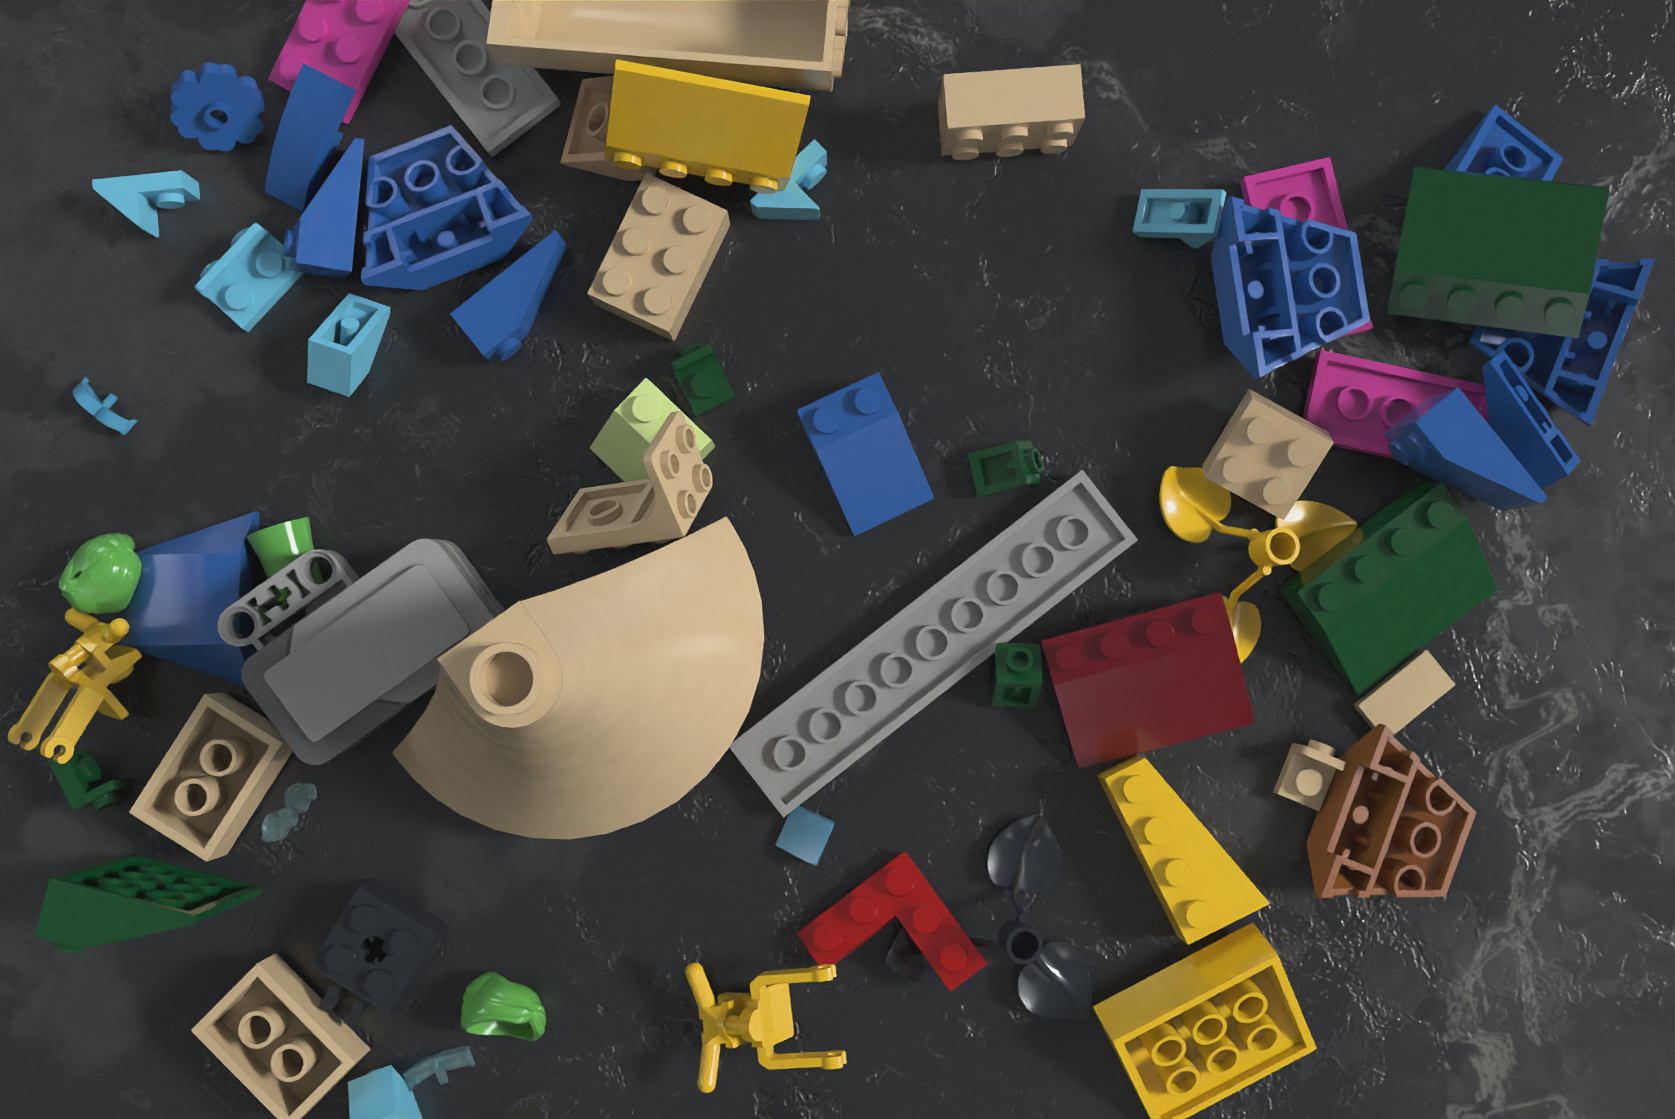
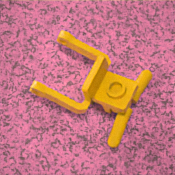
[8,608,142,764]
[685,962,847,1093]

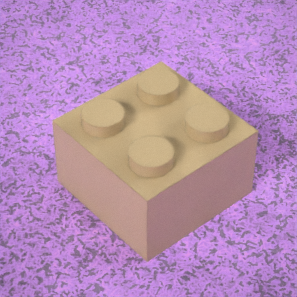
[1202,389,1334,520]

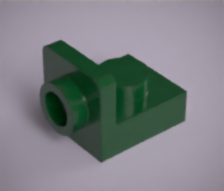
[670,343,736,417]
[968,440,1043,497]
[991,643,1042,708]
[48,750,131,812]

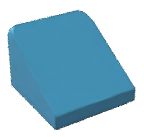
[775,806,834,866]

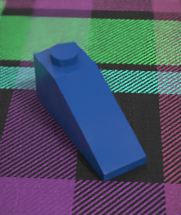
[283,138,364,279]
[450,230,568,363]
[1482,349,1581,489]

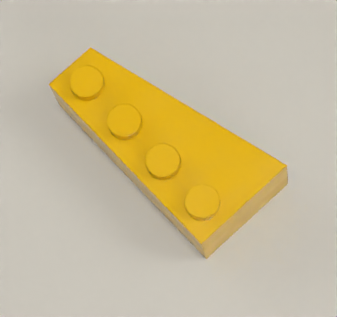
[1096,755,1270,945]

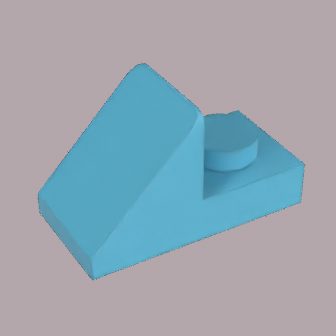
[750,139,827,220]
[92,170,200,238]
[1132,189,1226,248]

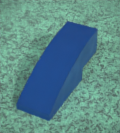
[265,63,356,212]

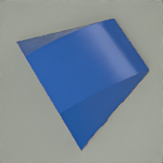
[361,125,533,290]
[1211,196,1370,379]
[1469,259,1655,427]
[121,511,259,686]

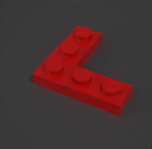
[797,851,988,992]

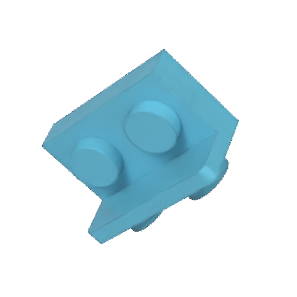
[195,223,303,332]

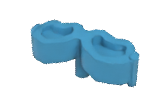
[72,377,138,435]

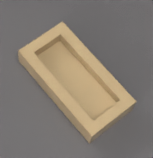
[1353,650,1455,734]

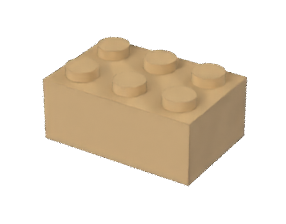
[938,64,1085,160]
[587,173,731,342]
[129,693,293,862]
[191,953,371,1119]

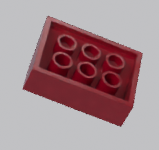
[1041,592,1255,769]

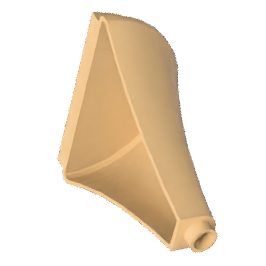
[392,517,764,839]

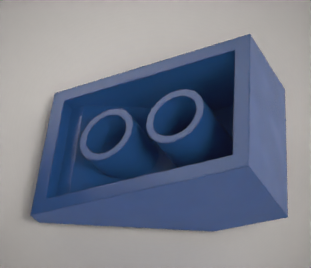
[1444,104,1564,181]
[797,372,934,537]
[1383,387,1548,511]

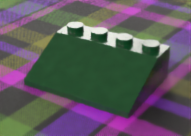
[1387,166,1610,338]
[1279,482,1498,696]
[34,853,263,953]

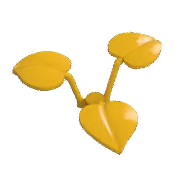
[1159,466,1358,663]

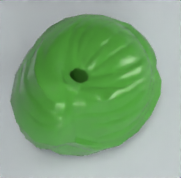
[59,533,142,614]
[460,971,546,1041]

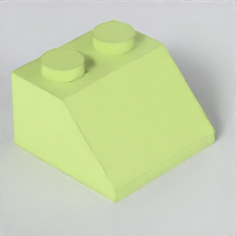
[590,378,715,482]

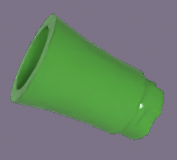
[246,517,324,615]

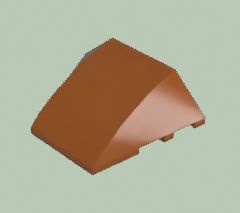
[1306,724,1477,898]

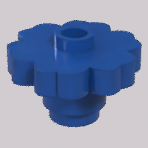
[170,62,265,151]

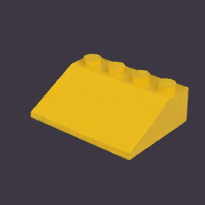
[605,59,810,194]
[1093,922,1317,1119]

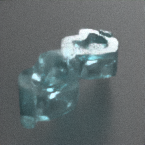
[261,783,317,842]
[403,1047,476,1092]

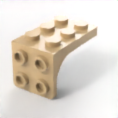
[546,411,713,555]

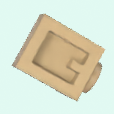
[1273,739,1346,811]

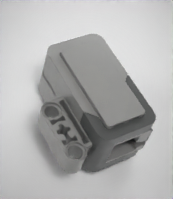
[217,539,505,765]

